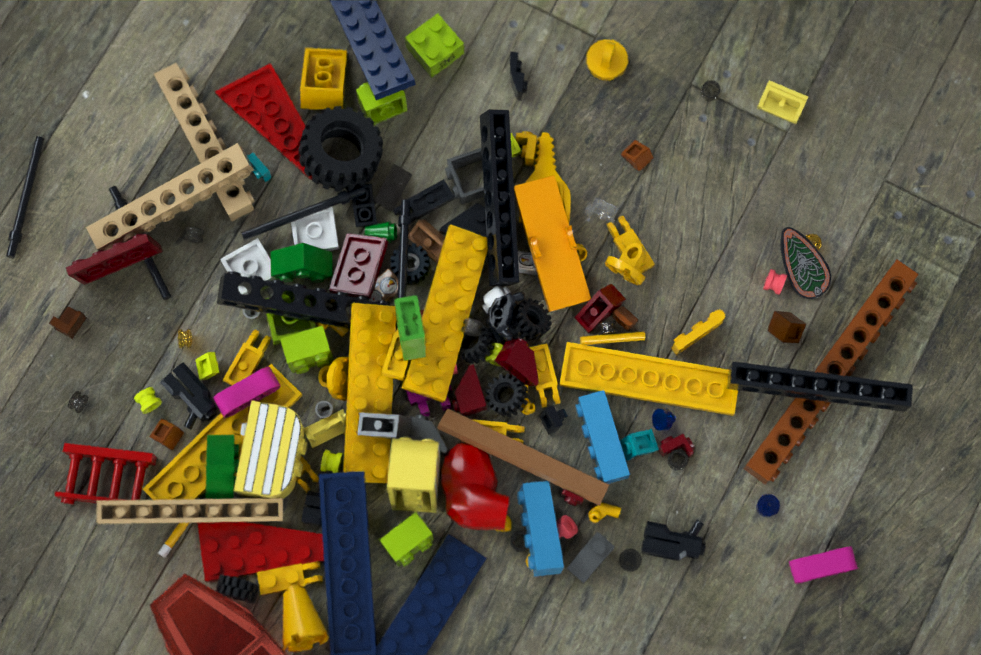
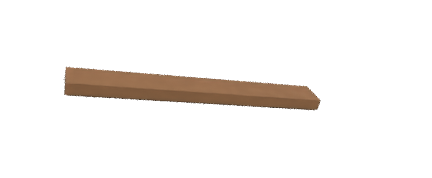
[437,409,609,506]

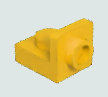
[515,131,537,166]

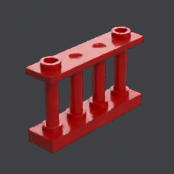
[55,443,157,504]

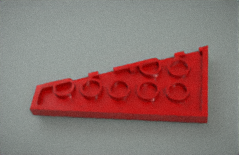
[214,63,313,180]
[197,522,324,582]

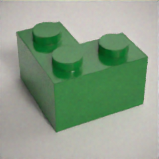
[271,243,332,283]
[206,435,239,499]

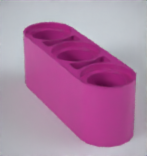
[213,367,281,418]
[789,546,858,584]

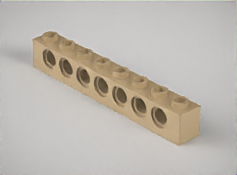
[154,63,255,222]
[86,143,254,251]
[97,498,283,524]

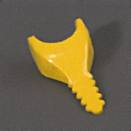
[519,132,571,223]

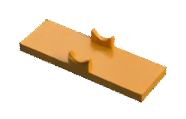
[514,175,591,312]

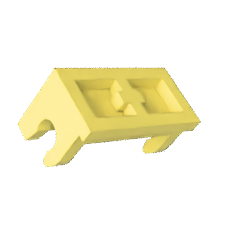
[757,80,808,124]

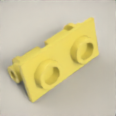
[304,409,346,448]

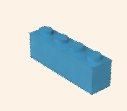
[575,390,630,484]
[517,481,564,577]

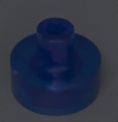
[652,408,676,431]
[756,494,780,518]

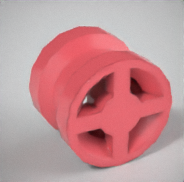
[763,269,787,295]

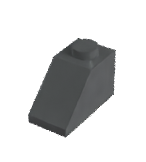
[357,412,412,439]
[410,415,448,456]
[567,532,615,584]

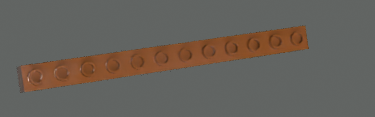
[744,260,919,484]

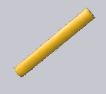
[580,332,645,345]

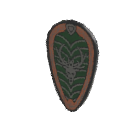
[780,227,831,299]

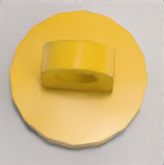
[586,39,628,81]
[605,243,646,286]
[318,356,349,401]

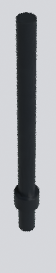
[6,136,44,259]
[109,186,171,300]
[241,186,365,240]
[396,199,411,326]

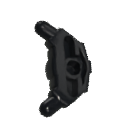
[488,292,525,341]

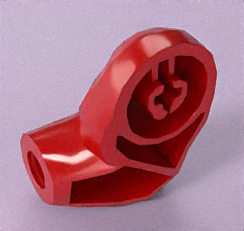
[441,442,509,530]

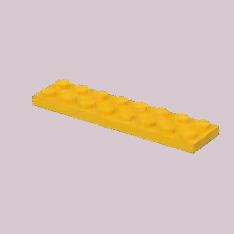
[402,225,488,402]
[343,303,396,484]
[559,342,738,416]
[143,364,303,500]

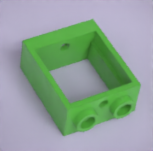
[395,295,426,361]

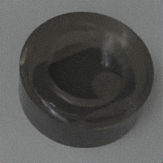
[619,549,642,572]

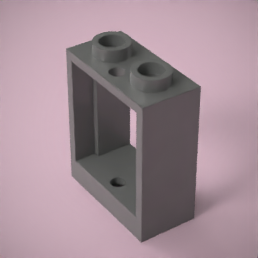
[444,148,484,204]

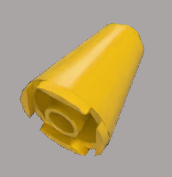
[282,585,329,652]

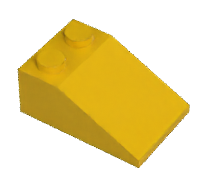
[300,48,347,110]

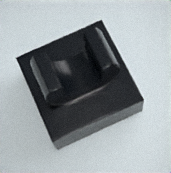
[539,405,568,435]

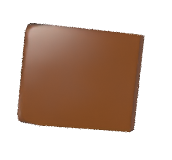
[621,140,653,171]
[613,306,638,331]
[149,418,184,450]

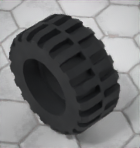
[299,106,383,192]

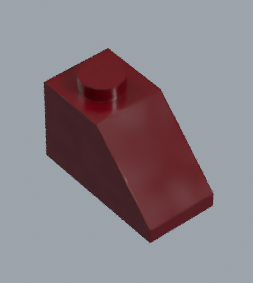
[574,283,626,333]
[494,338,539,386]
[452,364,487,416]

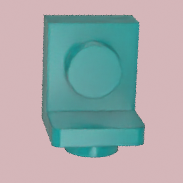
[247,152,272,182]
[620,429,659,461]

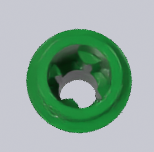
[365,221,398,243]

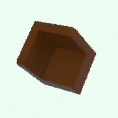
[49,307,87,339]
[767,311,806,343]

